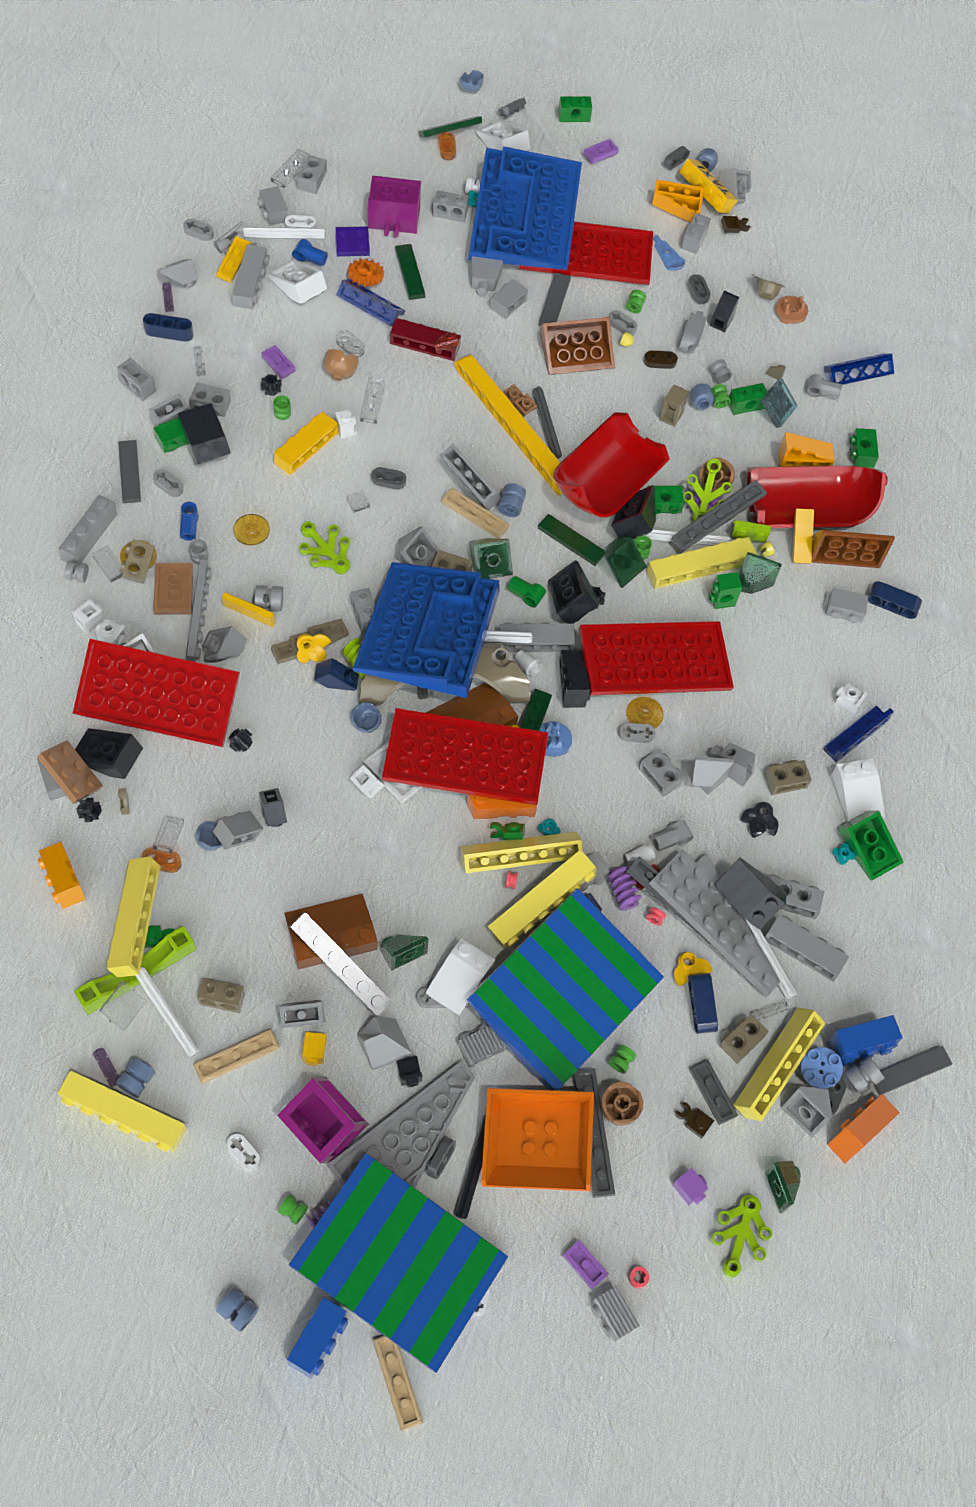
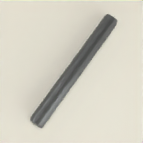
[533,386,562,459]

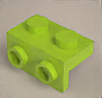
[731,520,771,543]

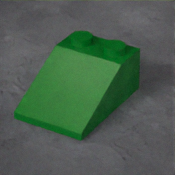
[837,810,904,881]

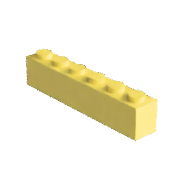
[647,537,757,589]
[461,832,582,873]
[488,849,597,948]
[107,857,161,977]
[733,1008,826,1122]
[57,1070,187,1152]

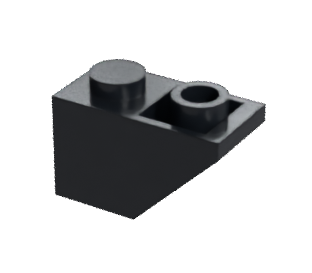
[710,290,739,333]

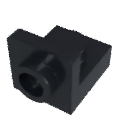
[396,1056,423,1087]

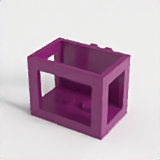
[368,175,421,237]
[277,1077,369,1163]

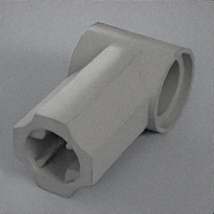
[807,374,842,399]
[652,820,694,852]

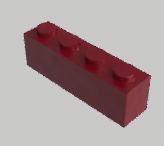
[390,318,461,361]

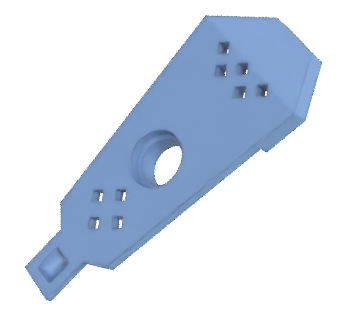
[653,235,686,270]

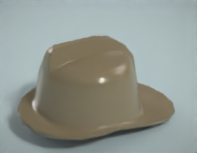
[751,274,785,300]

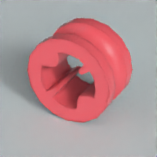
[505,871,518,890]
[646,907,666,926]
[629,1267,650,1289]

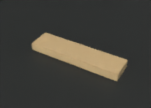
[442,488,510,539]
[193,1029,280,1084]
[373,1336,423,1431]

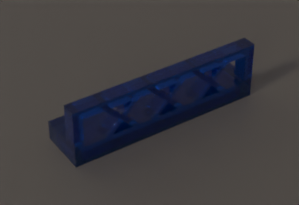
[336,279,406,326]
[824,353,894,385]
[823,706,894,763]

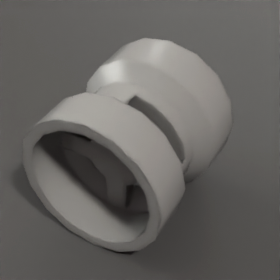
[710,359,732,384]
[189,539,209,564]
[65,561,89,582]

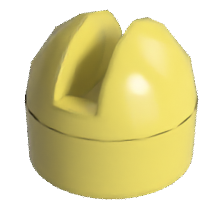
[620,332,634,347]
[760,541,775,557]

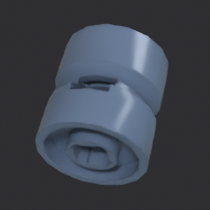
[498,483,526,517]
[115,1057,155,1098]
[216,1288,259,1332]

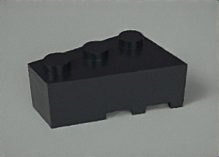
[559,649,590,708]

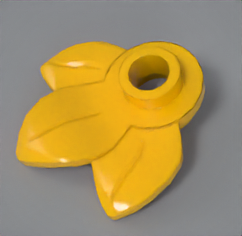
[296,634,331,664]
[674,952,713,987]

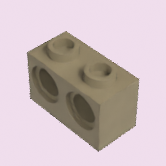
[660,385,689,427]
[120,539,155,584]
[432,550,473,572]
[765,760,812,795]
[197,978,245,1014]
[720,1014,769,1064]

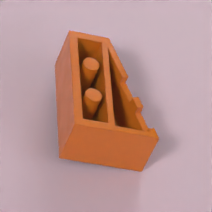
[467,794,537,819]
[827,1094,900,1164]

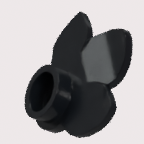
[740,802,779,838]

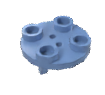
[540,721,572,757]
[801,1047,843,1089]

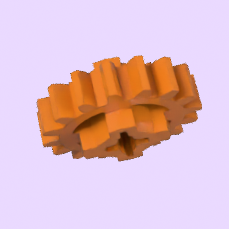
[348,258,384,287]

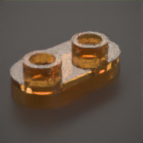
[439,132,456,160]
[141,847,182,873]

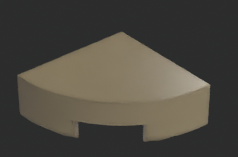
[765,365,786,381]
[118,788,130,815]

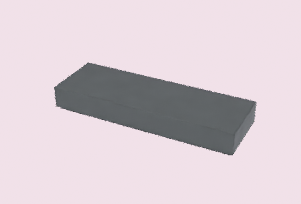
[689,1060,738,1125]

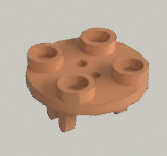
[775,296,808,324]

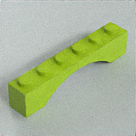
[74,926,196,1016]

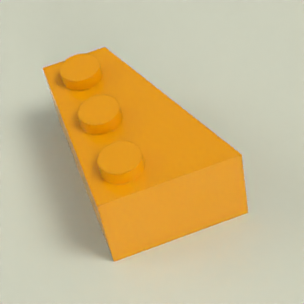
[652,180,704,223]
[778,432,835,467]
[37,841,86,909]

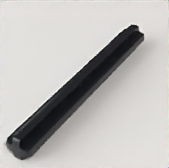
[455,1115,486,1219]

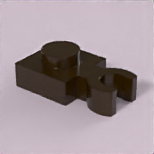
[721,216,751,233]
[675,1102,715,1139]

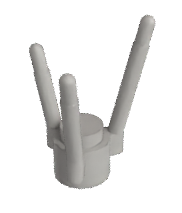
[214,221,257,254]

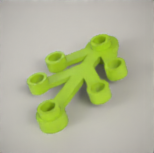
[683,458,732,522]
[299,521,350,575]
[711,1195,773,1278]

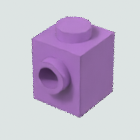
[672,1168,708,1205]

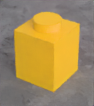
[302,1032,327,1066]

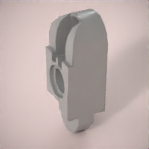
[679,311,707,353]

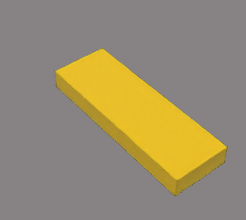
[216,236,251,283]
[792,509,814,564]
[222,592,276,627]

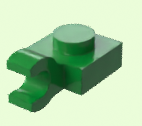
[490,822,525,840]
[145,925,174,948]

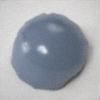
[459,70,484,92]
[351,702,381,733]
[195,821,223,851]

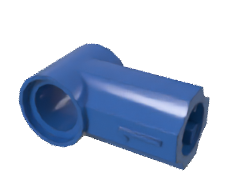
[292,239,328,266]
[180,501,199,541]

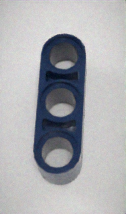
[143,313,194,342]
[868,581,922,619]
[688,973,718,1034]

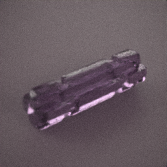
[162,282,174,312]
[93,1048,119,1087]

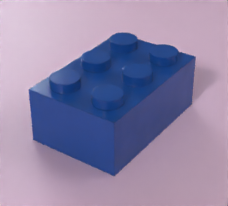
[826,1015,903,1066]
[287,1297,349,1379]

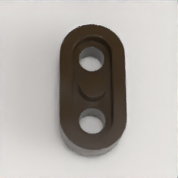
[643,350,678,369]

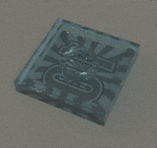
[760,379,798,428]

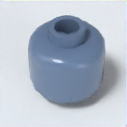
[696,148,718,172]
[690,384,714,410]

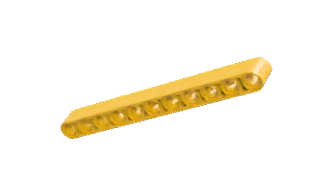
[454,354,563,496]

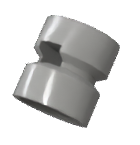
[255,585,283,611]
[845,1055,885,1094]

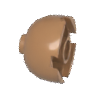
[324,349,359,381]
[699,457,735,492]
[601,1082,644,1126]

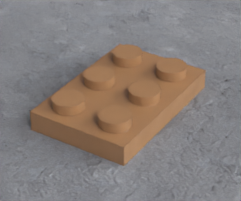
[154,563,193,615]
[37,740,103,804]

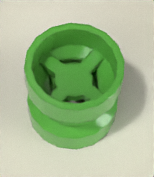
[626,289,646,313]
[712,384,731,408]
[273,395,291,420]
[632,536,652,560]
[608,1044,637,1074]
[278,1194,308,1225]

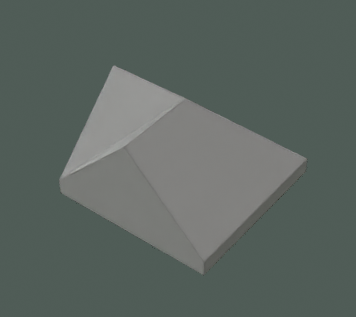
[398,526,439,567]
[689,756,734,795]
[357,1017,412,1070]
[781,1086,834,1137]

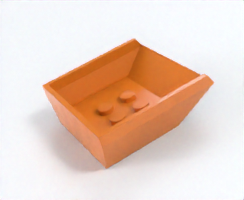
[481,1088,594,1191]

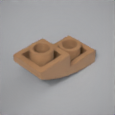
[503,384,538,416]

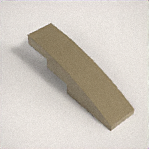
[271,618,349,664]

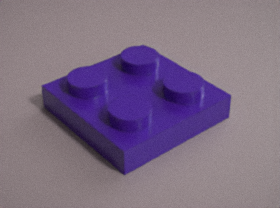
[335,226,370,257]

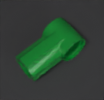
[507,575,546,608]

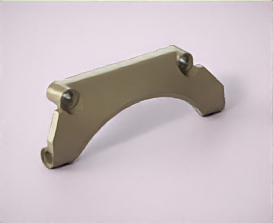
[360,643,530,705]

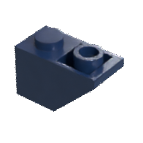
[314,658,359,691]

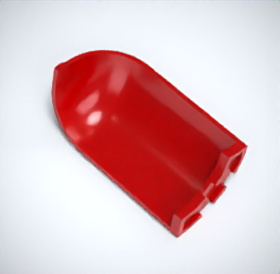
[554,412,670,518]
[747,466,888,528]

